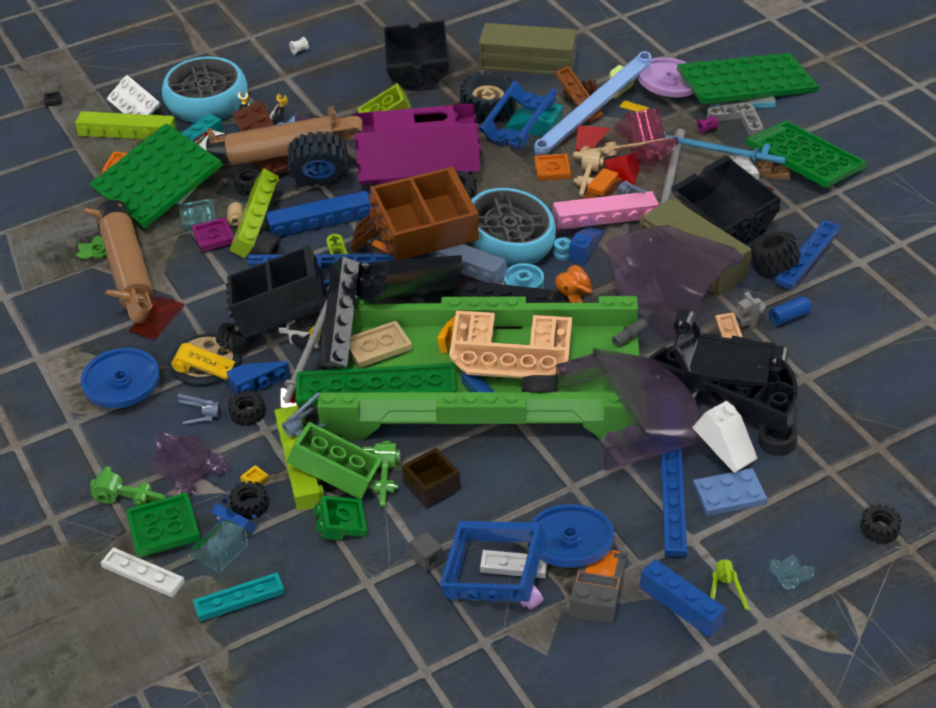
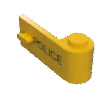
[172,343,235,380]

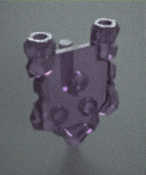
[150,432,230,498]

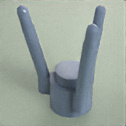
[617,181,646,195]
[282,392,326,438]
[177,394,220,425]

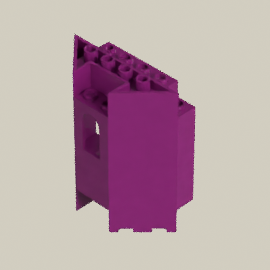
[353,104,482,185]

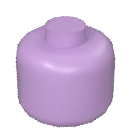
[520,585,544,610]

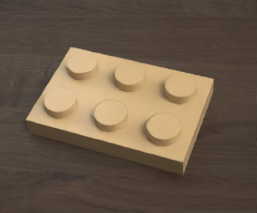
[349,321,412,368]

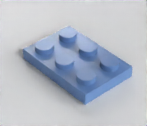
[693,468,767,516]

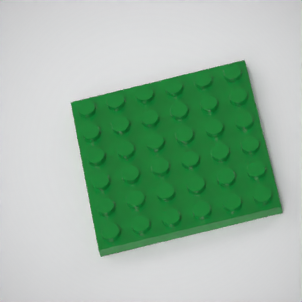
[90,123,223,229]

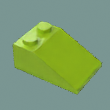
[357,83,412,113]

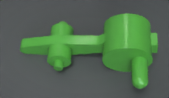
[362,441,401,507]
[90,466,166,506]

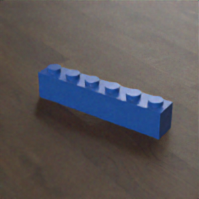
[266,191,371,237]

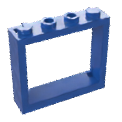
[440,521,546,602]

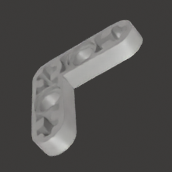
[707,103,763,136]

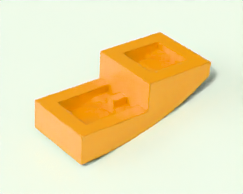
[437,316,455,353]

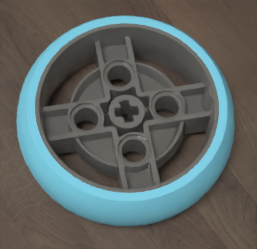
[162,57,247,123]
[465,188,556,269]

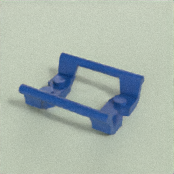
[479,81,557,150]

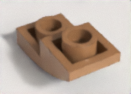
[755,160,792,180]

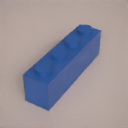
[640,559,726,638]

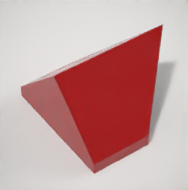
[576,125,610,152]
[604,153,639,185]

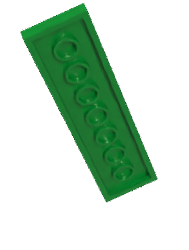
[296,363,456,406]

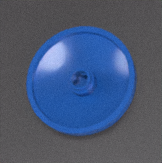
[81,348,160,408]
[528,504,614,568]

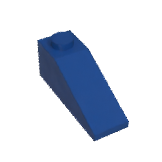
[569,226,605,265]

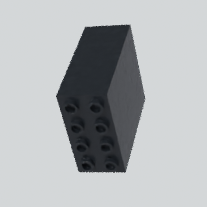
[225,245,327,339]

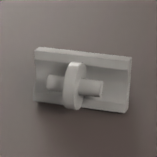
[736,291,766,329]

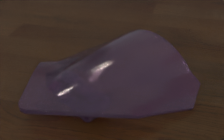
[607,225,745,339]

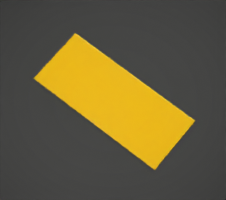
[619,100,649,114]

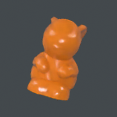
[555,265,593,303]

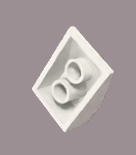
[692,401,757,473]

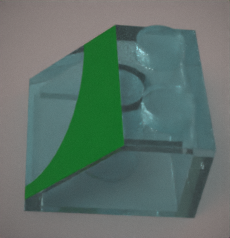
[187,519,248,573]

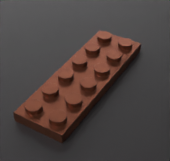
[232,100,288,176]

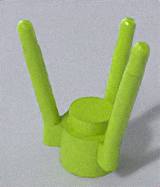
[710,559,749,610]

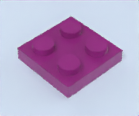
[192,217,234,252]

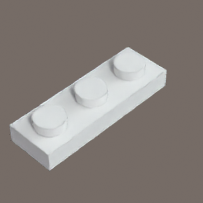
[730,155,759,180]
[480,550,547,579]

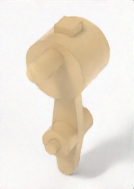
[573,149,605,197]

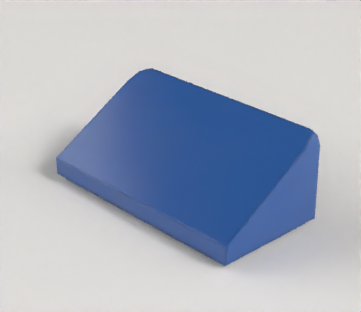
[461,373,494,392]

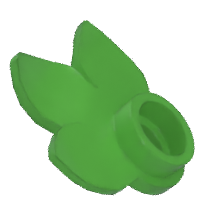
[76,236,107,259]

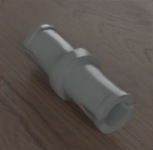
[611,318,649,348]

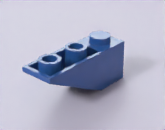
[226,361,291,394]

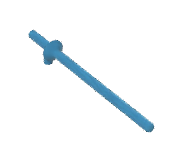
[644,131,786,164]

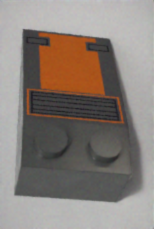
[570,549,628,624]

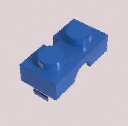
[211,499,257,534]

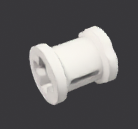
[289,37,309,55]

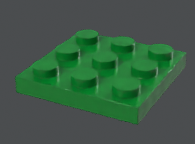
[126,492,201,558]

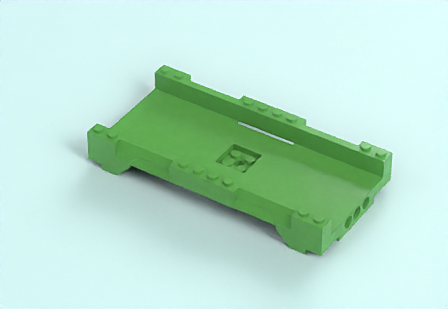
[317,296,646,441]

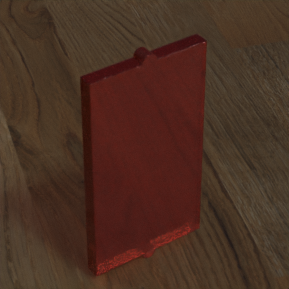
[129,296,185,340]

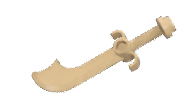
[580,137,674,156]

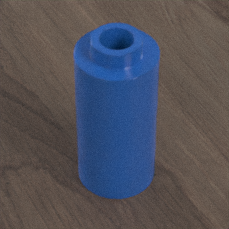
[769,296,812,326]

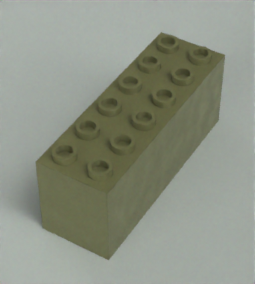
[479,23,577,75]
[640,198,752,296]

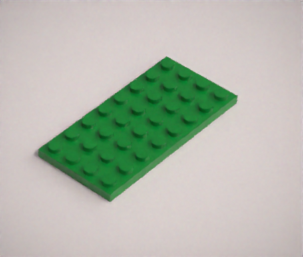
[677,53,819,104]

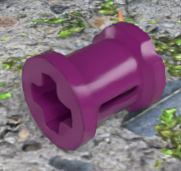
[697,115,718,134]

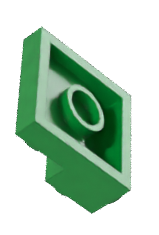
[314,495,367,540]

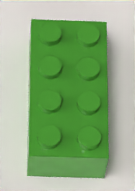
[287,422,382,499]

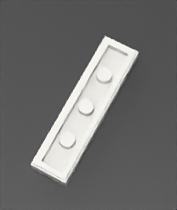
[100,547,185,598]

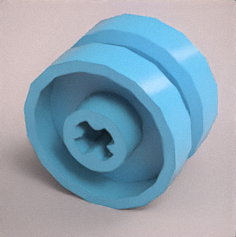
[504,263,544,289]

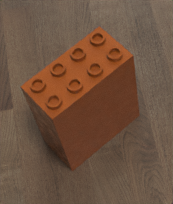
[368,166,479,260]

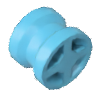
[554,238,571,260]

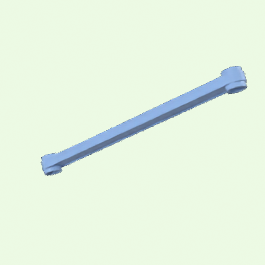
[534,51,652,156]

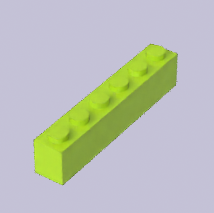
[75,111,177,139]
[229,169,279,258]
[274,405,324,511]

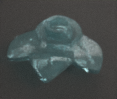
[769,554,814,590]

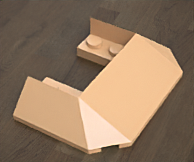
[449,311,572,378]

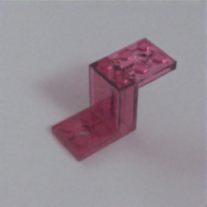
[615,107,679,163]

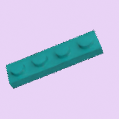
[193,572,285,622]

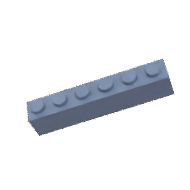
[416,244,507,284]

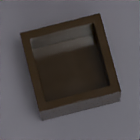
[402,447,461,507]

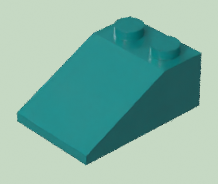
[506,103,563,137]

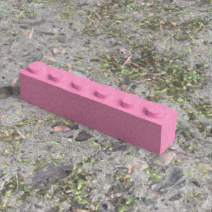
[552,191,659,230]

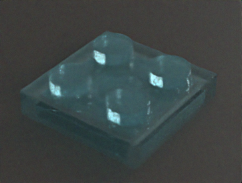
[179,198,216,230]

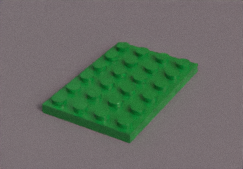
[745,120,867,188]

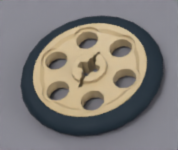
[169,333,241,386]

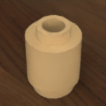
[227,202,244,227]

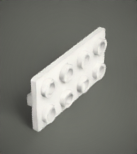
[107,75,162,115]

